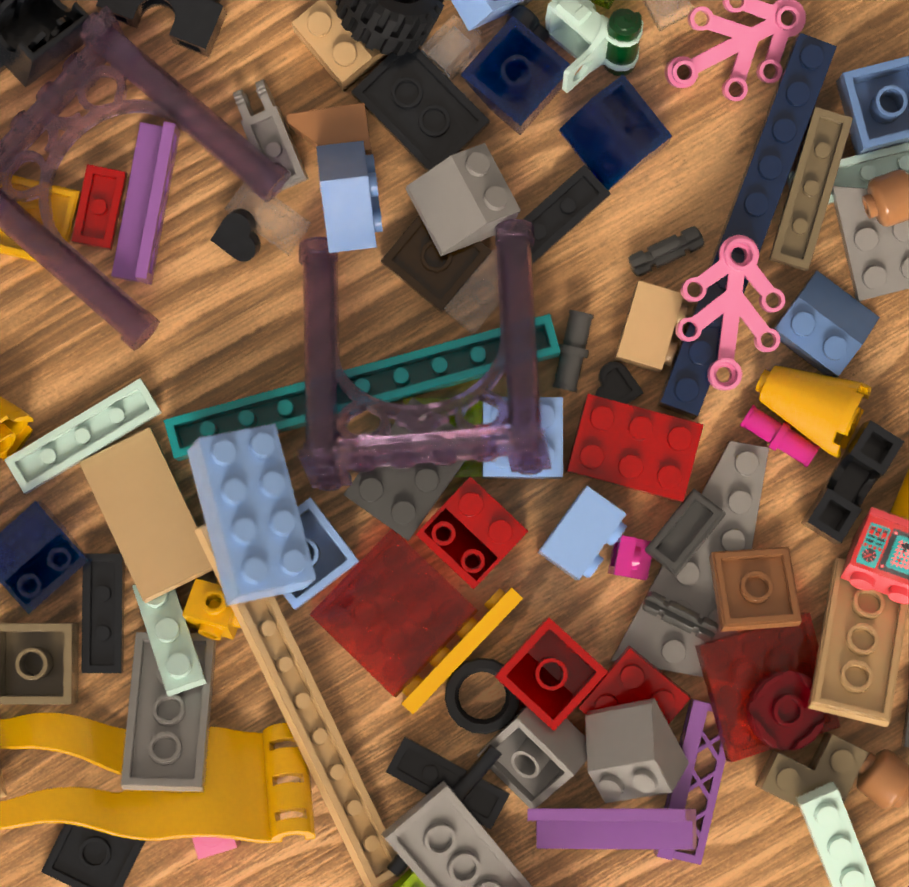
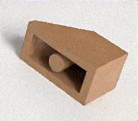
[286,103,372,155]

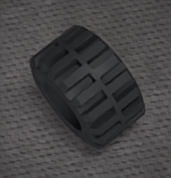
[336,0,444,56]

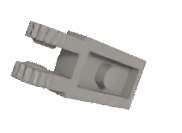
[233,79,309,195]

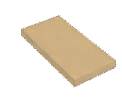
[79,427,213,603]
[808,557,909,727]

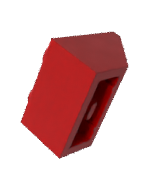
[415,476,528,590]

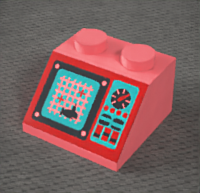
[840,507,909,604]

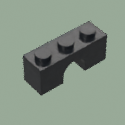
[96,0,227,57]
[801,420,905,544]

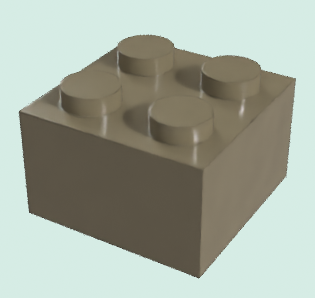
[0,623,79,704]

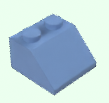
[769,270,880,377]

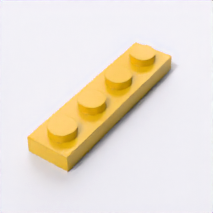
[401,587,523,714]

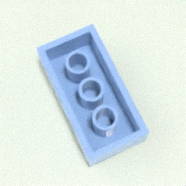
[187,424,316,606]

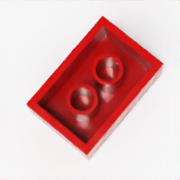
[566,394,704,502]

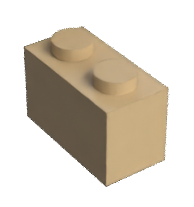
[614,280,688,373]

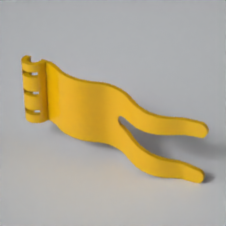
[0,712,315,843]

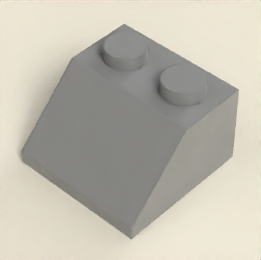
[406,143,521,256]
[585,698,689,803]
[477,705,587,808]

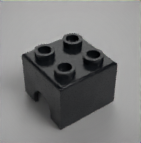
[0,0,92,87]

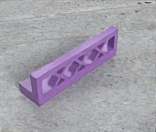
[111,121,180,285]
[654,698,737,865]
[528,808,696,850]

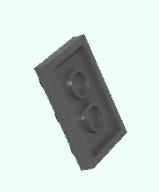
[343,397,478,541]

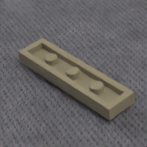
[769,107,853,271]

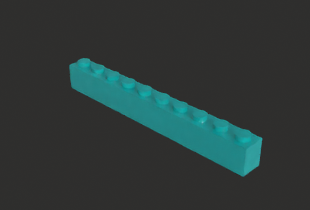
[164,314,561,461]

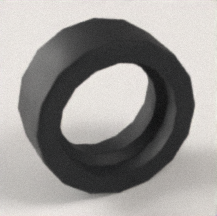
[445,658,520,734]

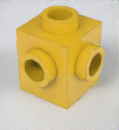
[182,578,241,641]

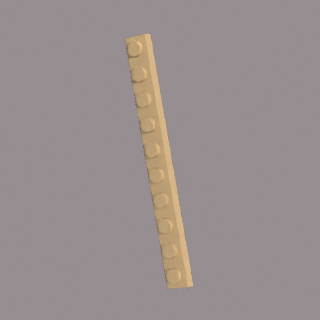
[194,523,397,887]

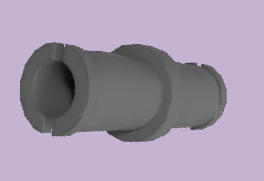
[552,310,594,392]

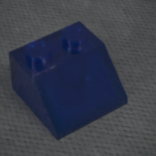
[461,16,570,135]

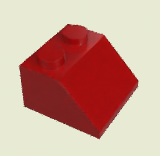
[494,617,608,731]

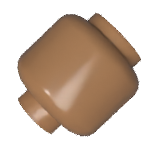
[862,169,909,227]
[856,749,909,809]

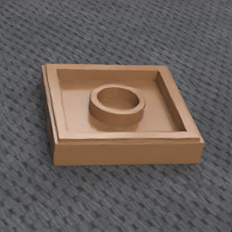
[709,547,802,632]

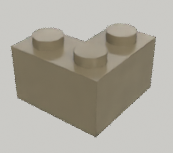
[756,732,868,808]

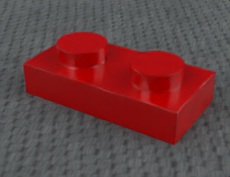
[71,164,128,251]

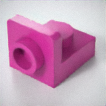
[608,535,652,580]

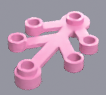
[665,0,806,101]
[676,235,785,391]

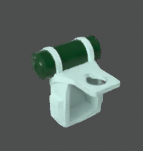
[545,0,644,93]

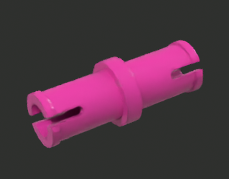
[740,405,820,468]

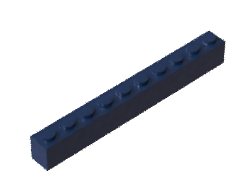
[657,33,837,419]

